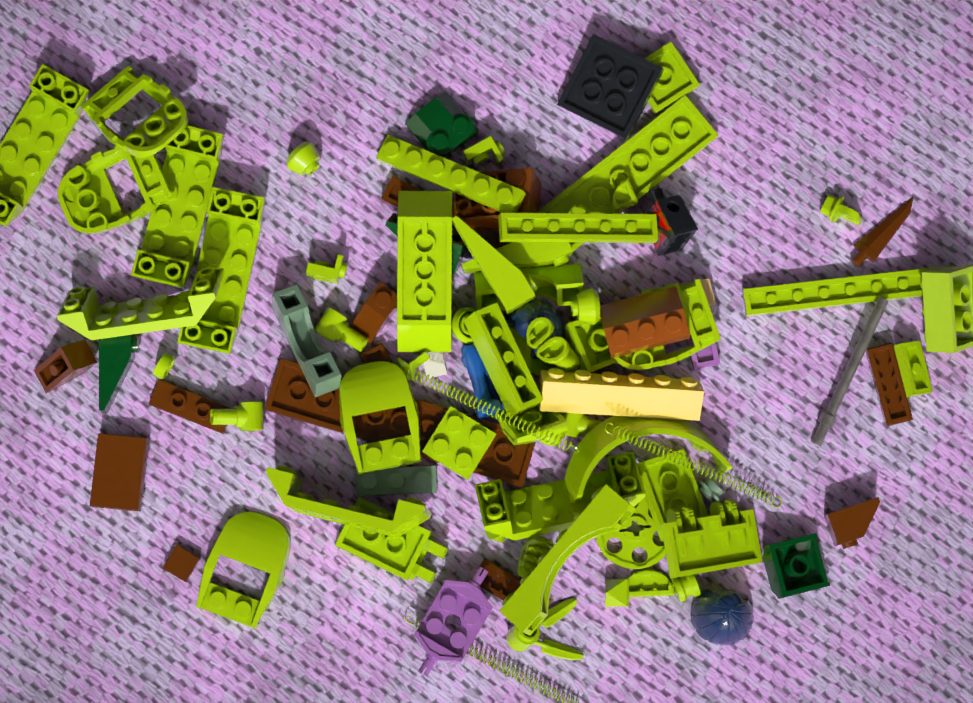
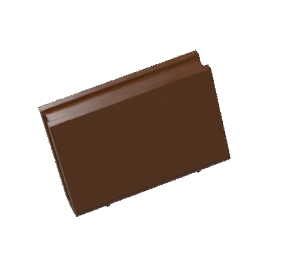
[89,433,149,512]

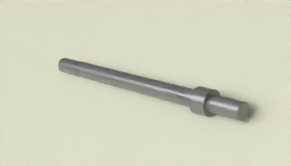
[811,297,889,447]

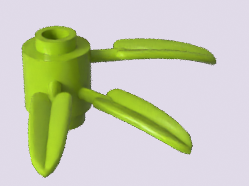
[506,577,584,660]

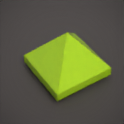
[605,579,629,607]

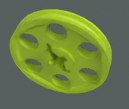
[595,498,666,569]

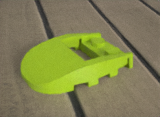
[81,66,188,158]
[58,146,174,234]
[614,279,721,370]
[339,361,422,475]
[196,512,291,629]

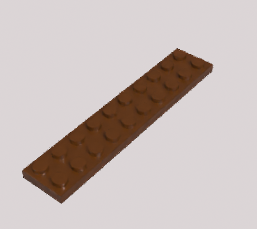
[265,358,536,488]

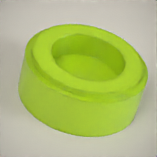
[153,352,176,379]

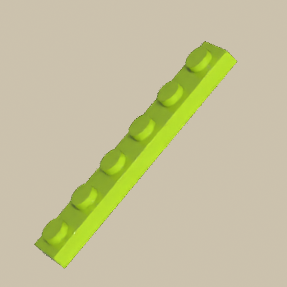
[376,135,526,213]
[498,213,658,243]

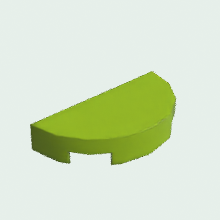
[628,569,675,597]

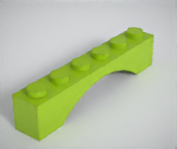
[499,484,637,636]

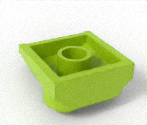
[564,317,618,373]
[497,405,568,446]

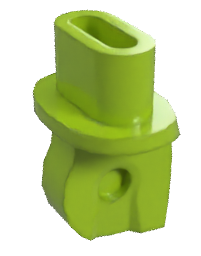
[820,194,863,226]
[395,352,430,382]

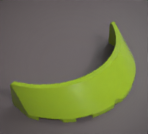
[565,416,732,504]

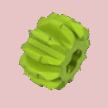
[517,535,554,577]

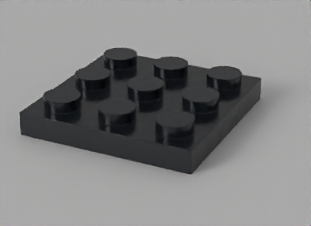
[557,34,664,140]

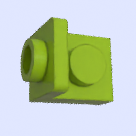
[463,136,506,166]
[306,254,348,285]

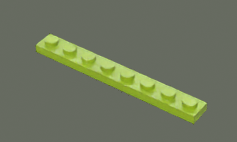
[742,265,954,317]

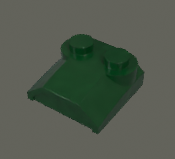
[405,92,479,158]
[763,533,830,599]

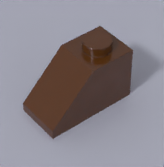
[350,282,397,344]
[34,339,98,393]
[824,497,880,549]

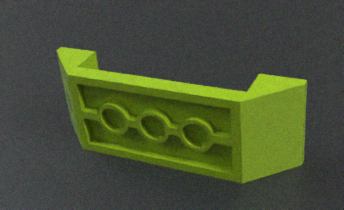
[0,64,89,227]
[131,125,224,289]
[177,187,265,354]
[397,191,452,352]
[57,267,224,340]
[474,452,646,541]
[266,465,432,538]

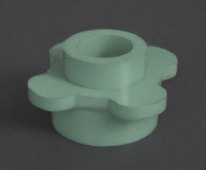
[699,477,724,501]

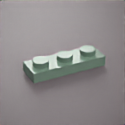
[355,466,437,497]

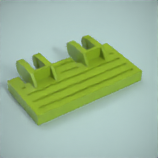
[661,499,763,578]

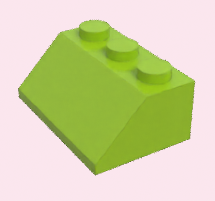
[921,264,973,353]

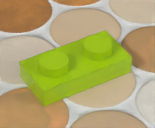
[894,340,933,398]

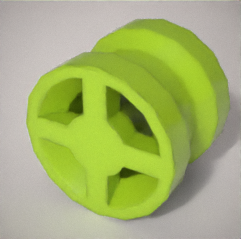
[671,575,701,603]

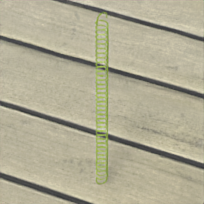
[401,365,579,453]
[605,423,782,508]
[405,616,579,703]

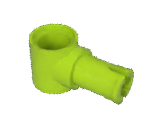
[314,307,369,352]
[210,402,264,431]
[560,412,602,438]

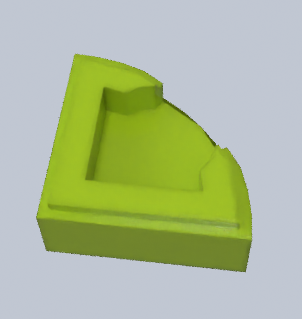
[611,178,638,214]

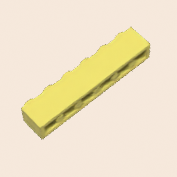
[538,368,704,421]

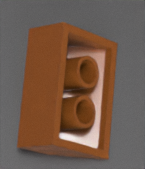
[600,286,690,359]

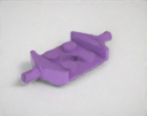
[414,566,493,677]

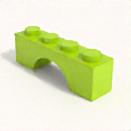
[474,264,584,311]

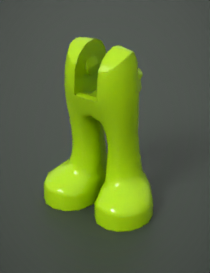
[526,317,580,372]

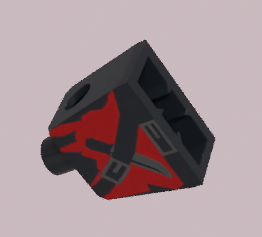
[647,187,698,256]

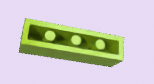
[464,303,543,418]

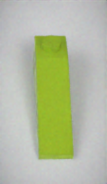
[452,216,537,314]
[461,242,573,274]

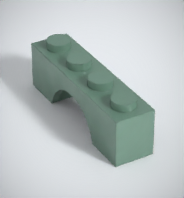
[272,284,341,397]

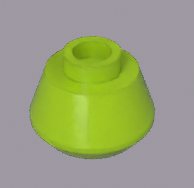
[286,142,320,176]
[571,288,600,325]
[451,307,477,344]

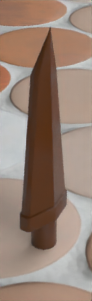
[851,197,913,267]

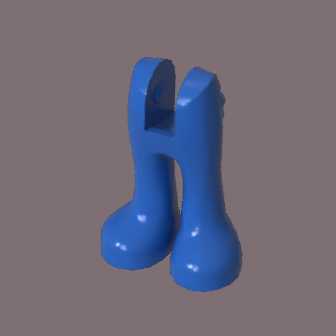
[461,343,505,419]

